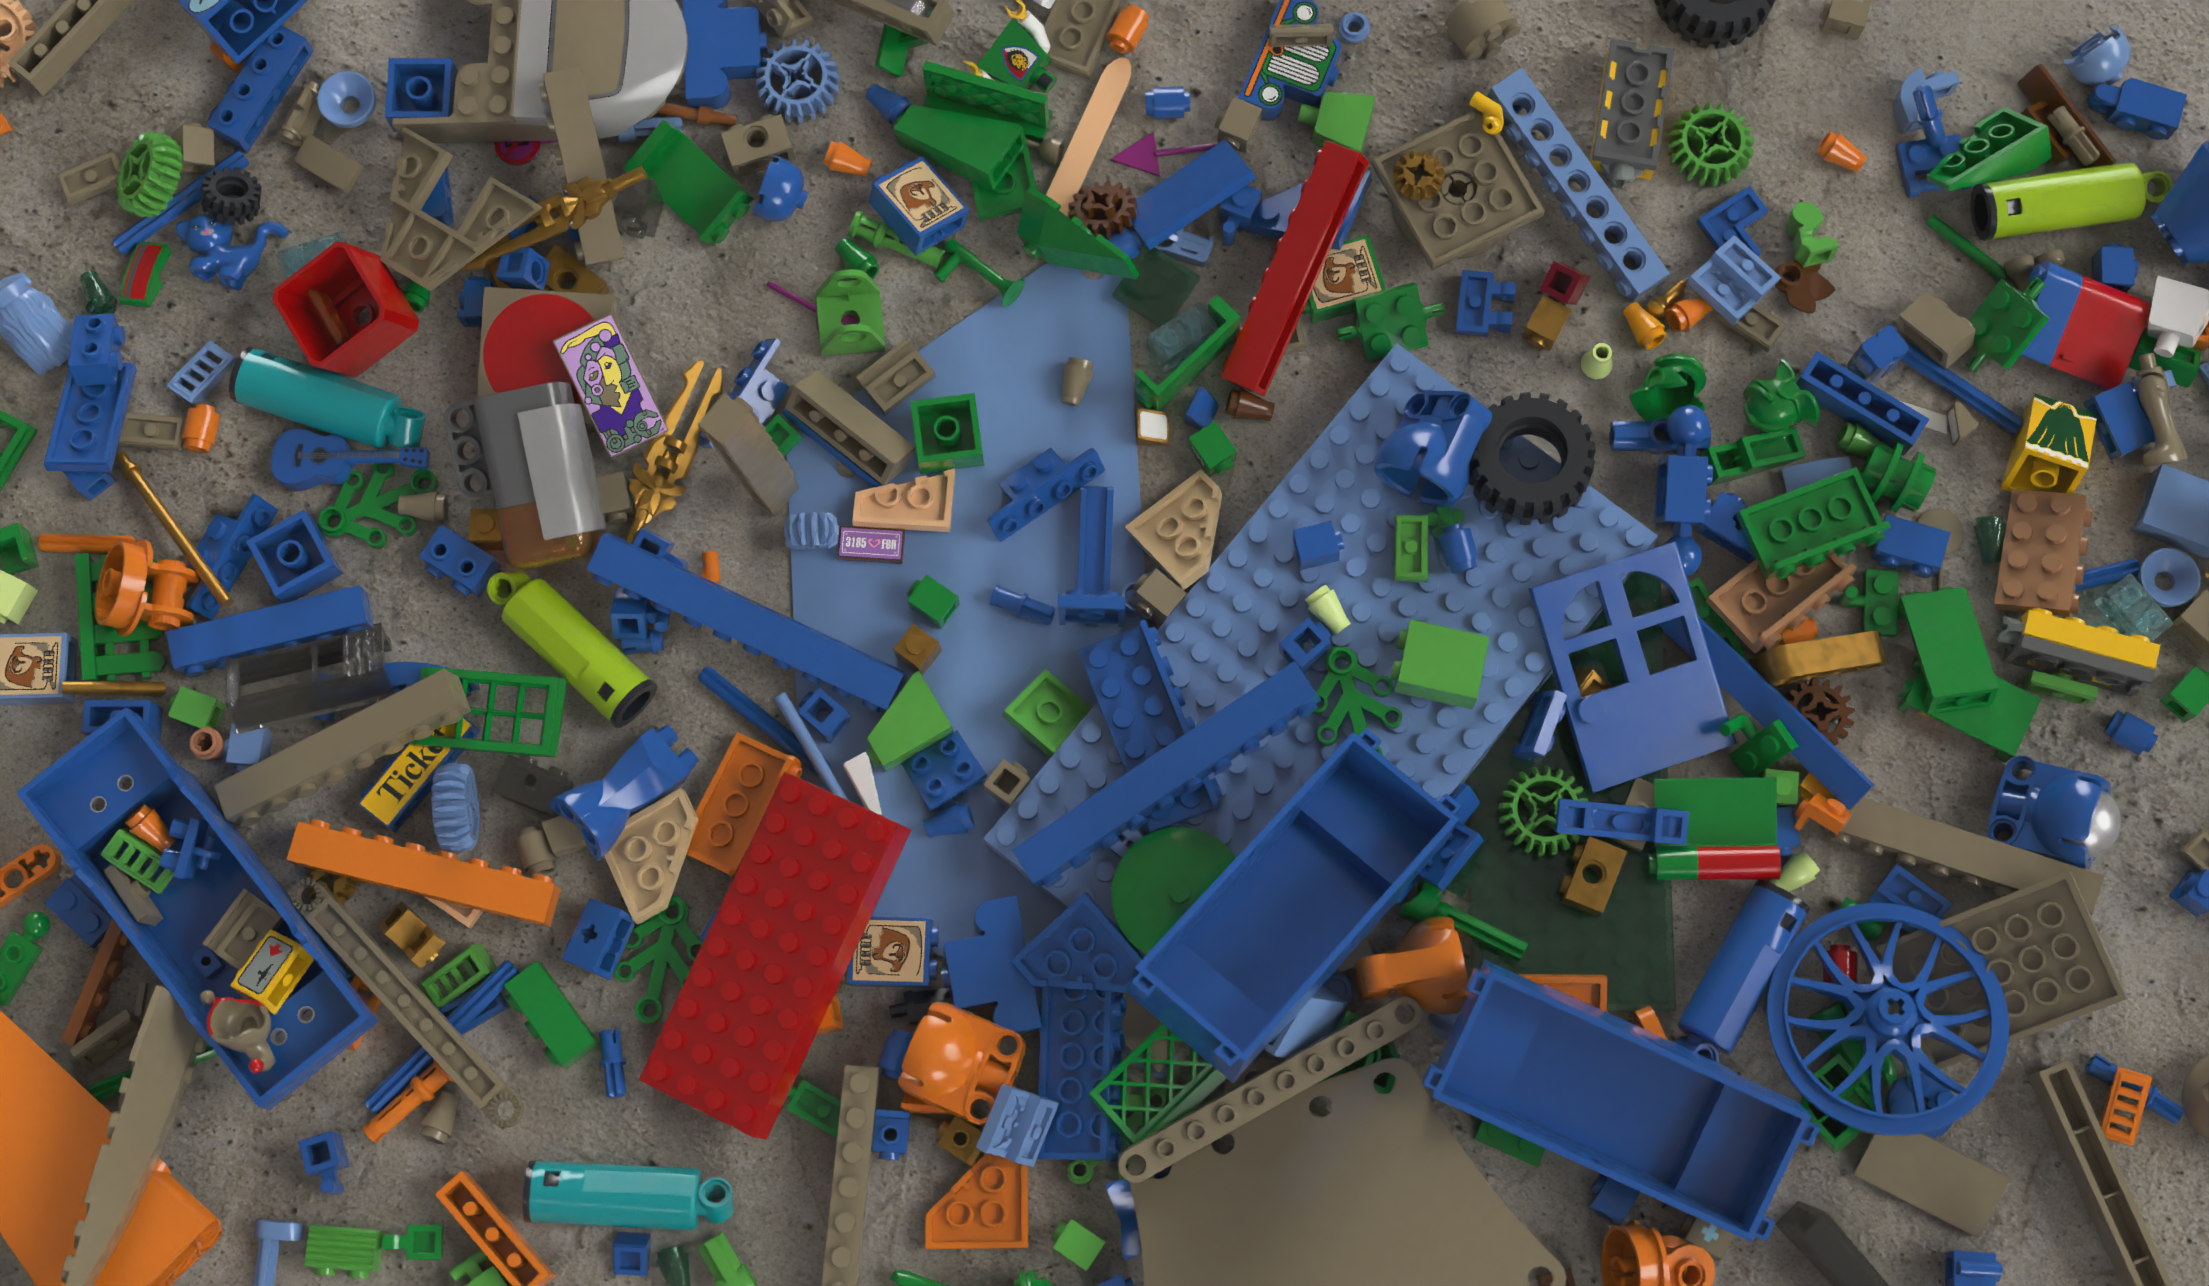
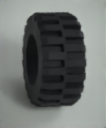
[1654,0,1775,49]
[1468,392,1596,525]

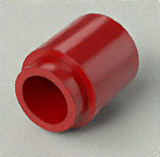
[1823,944,1857,984]

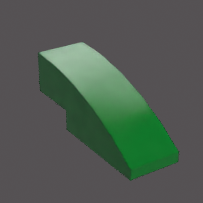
[1698,427,1806,486]

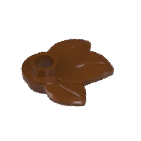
[1774,260,1835,313]

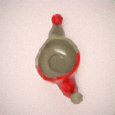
[200,990,275,1074]

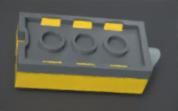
[1590,39,1674,188]
[1997,608,2160,696]

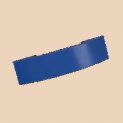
[1555,799,1689,845]

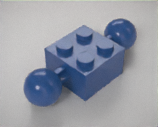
[1654,405,1713,576]

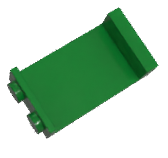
[623,120,754,246]
[1135,295,1241,411]
[1897,587,1999,714]
[1897,655,2041,763]

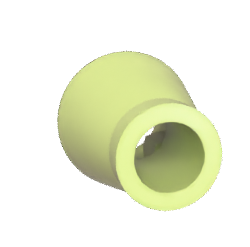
[1581,343,1613,379]
[1305,584,1351,635]
[1769,851,1820,892]

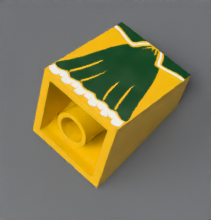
[2000,393,2097,494]

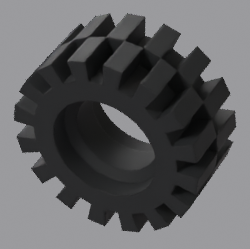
[201,167,261,226]

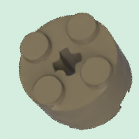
[1445,0,1521,61]

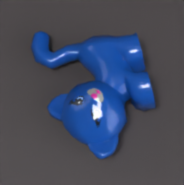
[176,214,289,290]

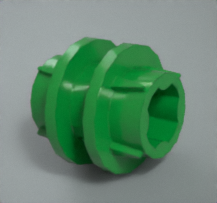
[1860,442,1936,513]

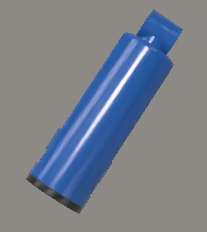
[1675,880,1810,1063]

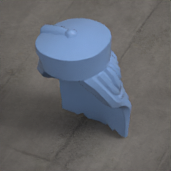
[0,273,73,375]

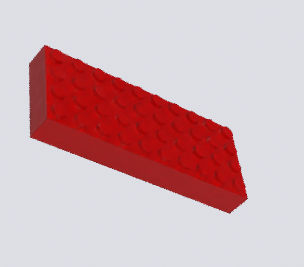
[639,771,911,1140]

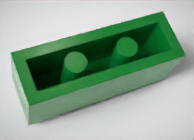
[504,961,600,1069]

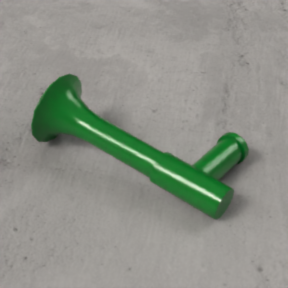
[933,238,1025,307]

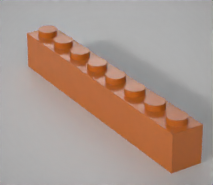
[286,819,561,928]

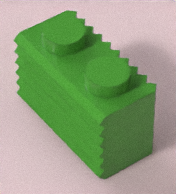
[304,1224,385,1279]

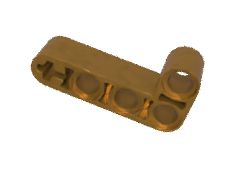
[1749,631,1887,690]

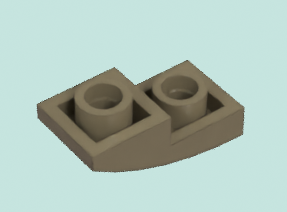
[293,133,364,194]

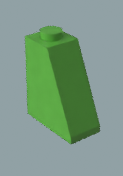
[866,671,954,772]

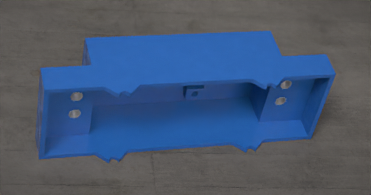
[16,707,379,1110]

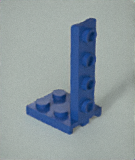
[1058,486,1125,628]

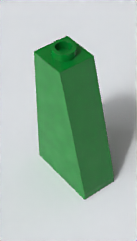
[894,105,1027,191]

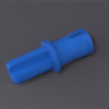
[1913,85,1948,148]
[990,585,1055,625]
[599,1029,627,1098]

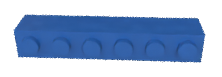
[166,585,375,678]

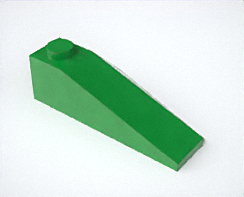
[1927,107,2052,191]
[1017,186,1140,279]

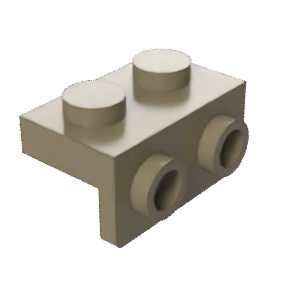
[751,0,814,38]

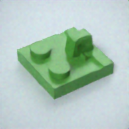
[1002,669,1092,758]

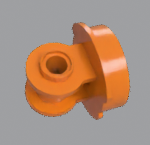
[95,539,200,637]
[1600,1220,1715,1286]

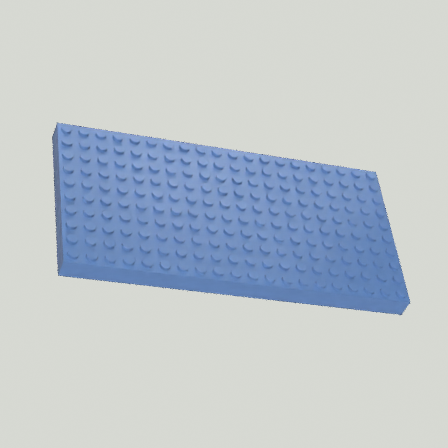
[983,343,1658,957]

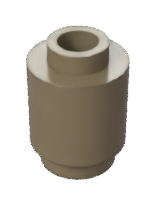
[514,826,556,878]

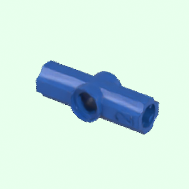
[1609,418,1712,455]

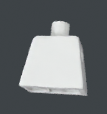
[2147,276,2209,358]

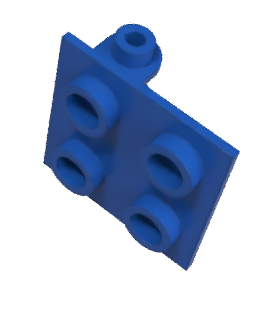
[901,730,987,811]

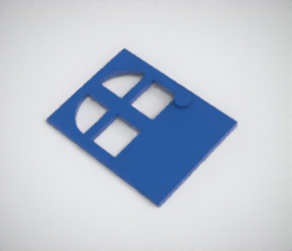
[1529,541,1737,793]

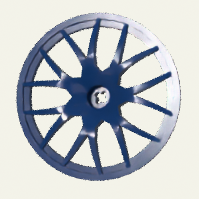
[1766,903,2009,1136]

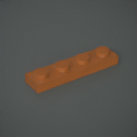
[61,918,132,1045]

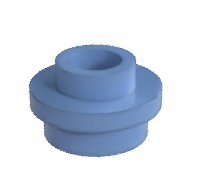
[1338,12,1370,43]

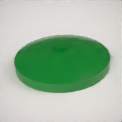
[1111,827,1236,955]

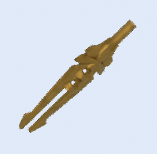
[462,166,647,270]
[625,359,723,544]

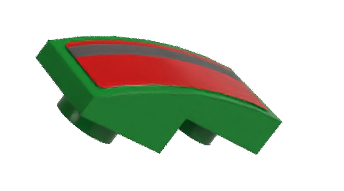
[119,241,172,308]

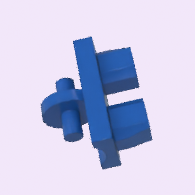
[160,818,222,879]

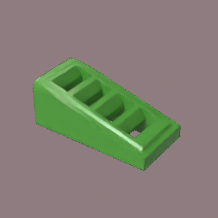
[100,827,174,894]
[420,944,497,1009]

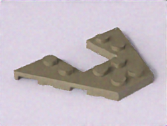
[380,126,542,291]

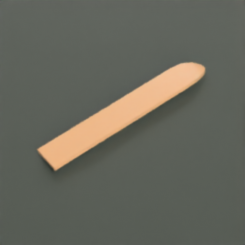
[1046,57,1131,217]

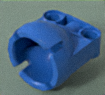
[1374,391,1492,508]

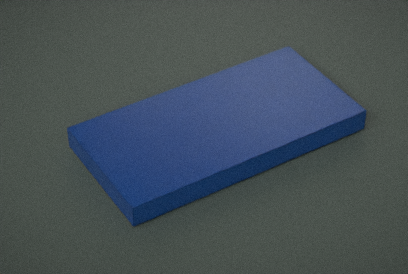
[1131,139,1256,250]
[43,363,137,472]

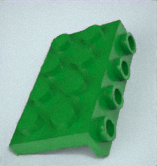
[1736,467,1891,580]

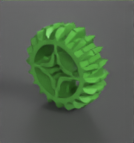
[1668,102,1755,188]
[116,131,183,218]
[1498,766,1588,856]

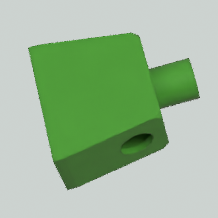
[1298,92,1375,153]

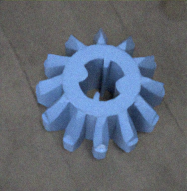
[783,512,839,551]

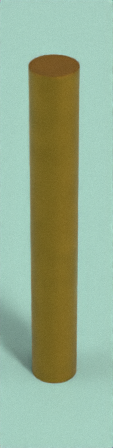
[62,681,166,695]

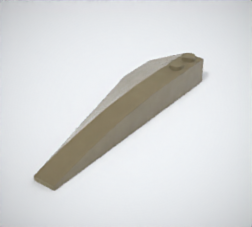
[61,985,207,1286]

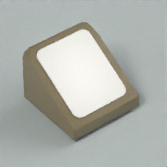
[1947,401,1979,446]

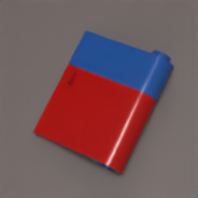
[2021,261,2151,390]

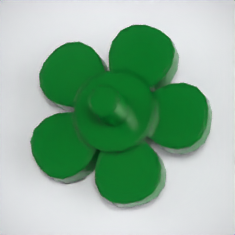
[1428,507,1464,540]

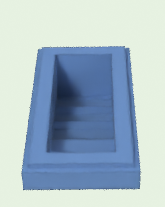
[166,341,237,408]

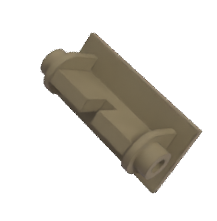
[276,81,322,148]

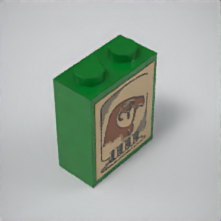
[1303,235,1386,324]

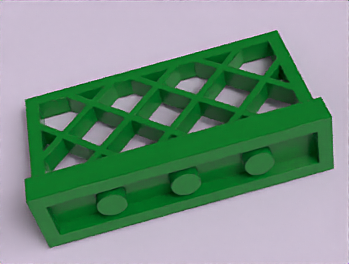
[923,60,1053,143]
[1087,1023,1226,1156]

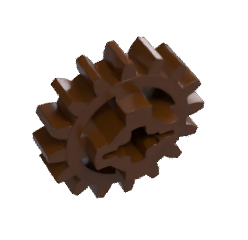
[1068,180,1137,239]
[1787,678,1855,746]

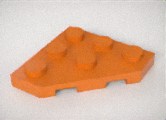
[925,1153,1028,1250]

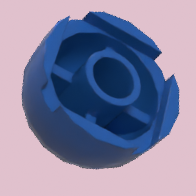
[753,155,808,222]

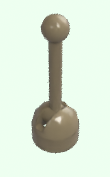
[1025,138,1065,165]

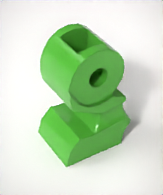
[1786,202,1840,268]

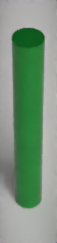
[1925,214,2007,281]

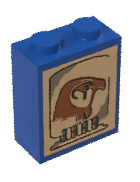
[868,156,969,256]
[847,917,939,988]

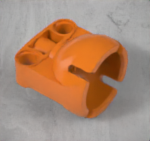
[1354,916,1468,1015]
[898,1002,1026,1126]

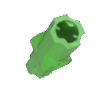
[698,1233,758,1286]

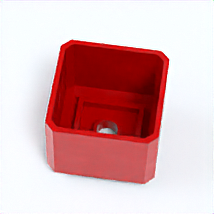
[272,241,419,378]

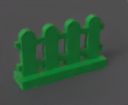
[75,553,166,681]

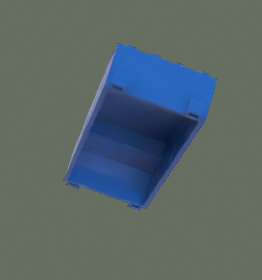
[1126,728,1462,1083]
[1422,960,1820,1242]

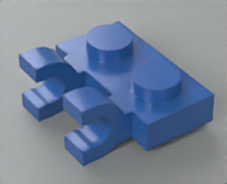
[1456,270,1516,337]

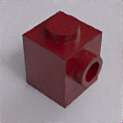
[1539,261,1591,306]

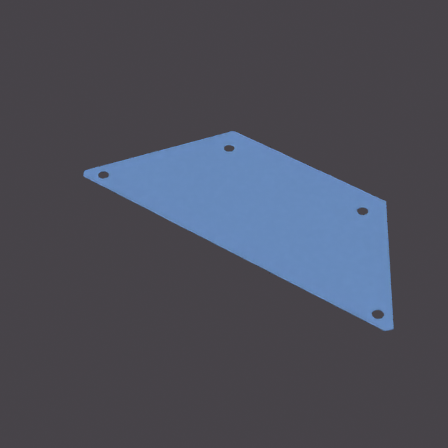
[787,231,1177,1080]

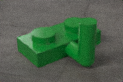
[1837,569,1899,638]
[1719,714,1798,777]

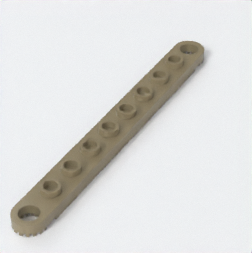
[290,878,524,1128]
[1117,996,1422,1183]

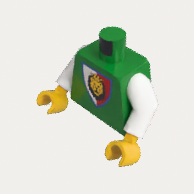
[963,0,1057,94]

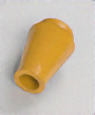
[1622,302,1667,350]

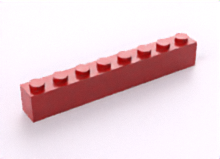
[1221,140,1369,397]

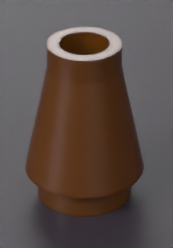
[1225,388,1275,422]

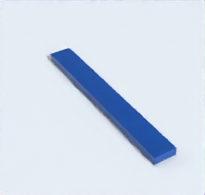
[1658,615,1875,810]

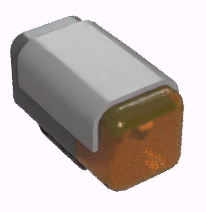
[444,382,607,570]

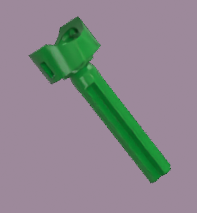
[1400,879,1528,962]

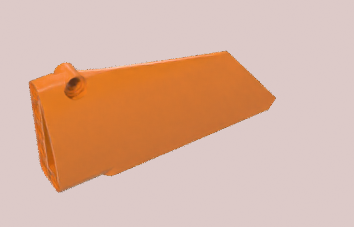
[0,1010,222,1286]

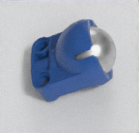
[1987,755,2121,869]

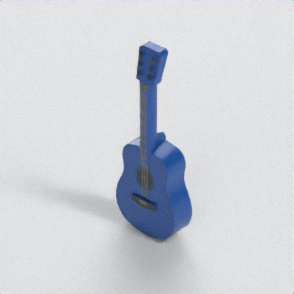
[271,429,430,491]

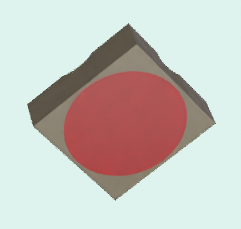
[477,287,620,425]

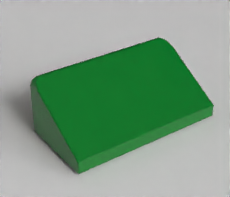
[2128,331,2201,387]

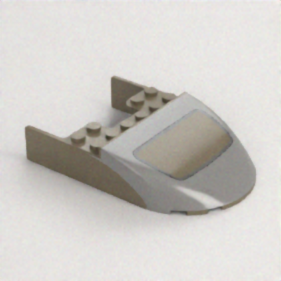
[392,0,688,143]

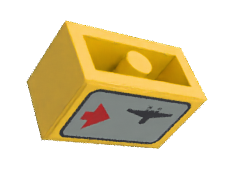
[230,929,314,1015]

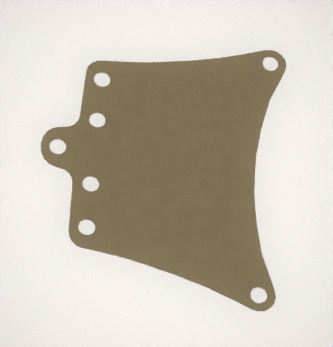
[1128,1058,1566,1286]

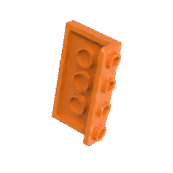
[686,732,803,878]

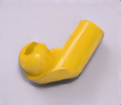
[1469,91,1504,135]

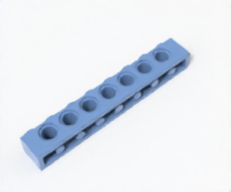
[1487,68,1670,302]

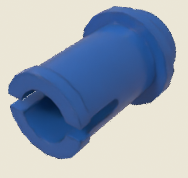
[621,629,664,655]

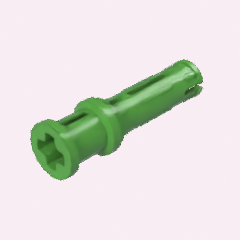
[848,210,945,269]

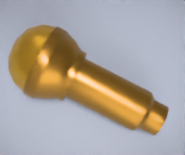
[1647,280,1687,318]

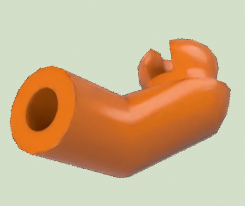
[700,551,721,584]

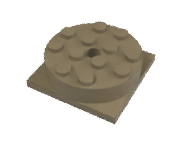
[1371,109,1545,271]

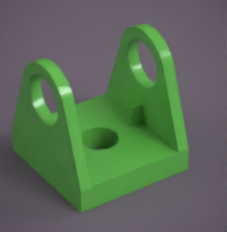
[816,269,885,356]

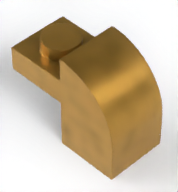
[378,901,446,968]

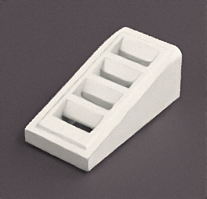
[843,752,882,815]

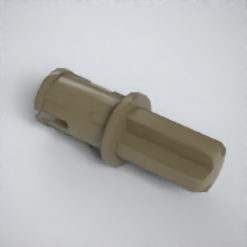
[2047,106,2100,166]

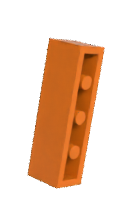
[435,1171,557,1286]

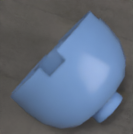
[2064,25,2131,85]

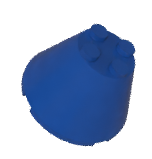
[2151,140,2209,266]

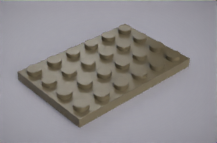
[1876,870,2128,1070]

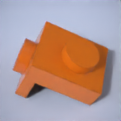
[1794,792,1853,834]

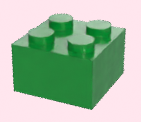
[910,393,985,474]

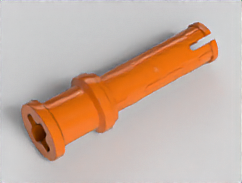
[362,1059,454,1143]

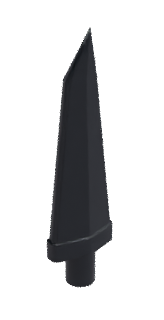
[889,988,953,1025]

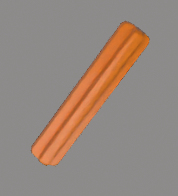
[38,533,137,554]

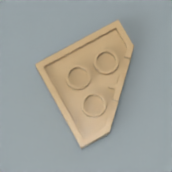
[1125,469,1222,590]
[604,788,699,924]

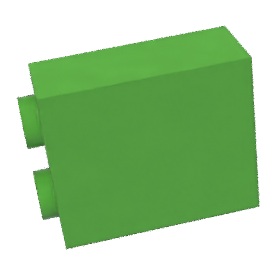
[1390,619,1489,709]

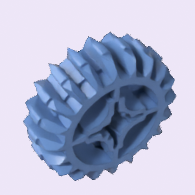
[755,38,840,124]
[431,763,480,853]

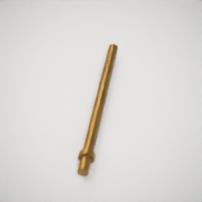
[115,451,234,608]

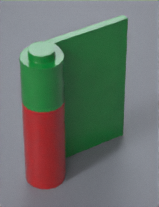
[1648,777,1781,880]

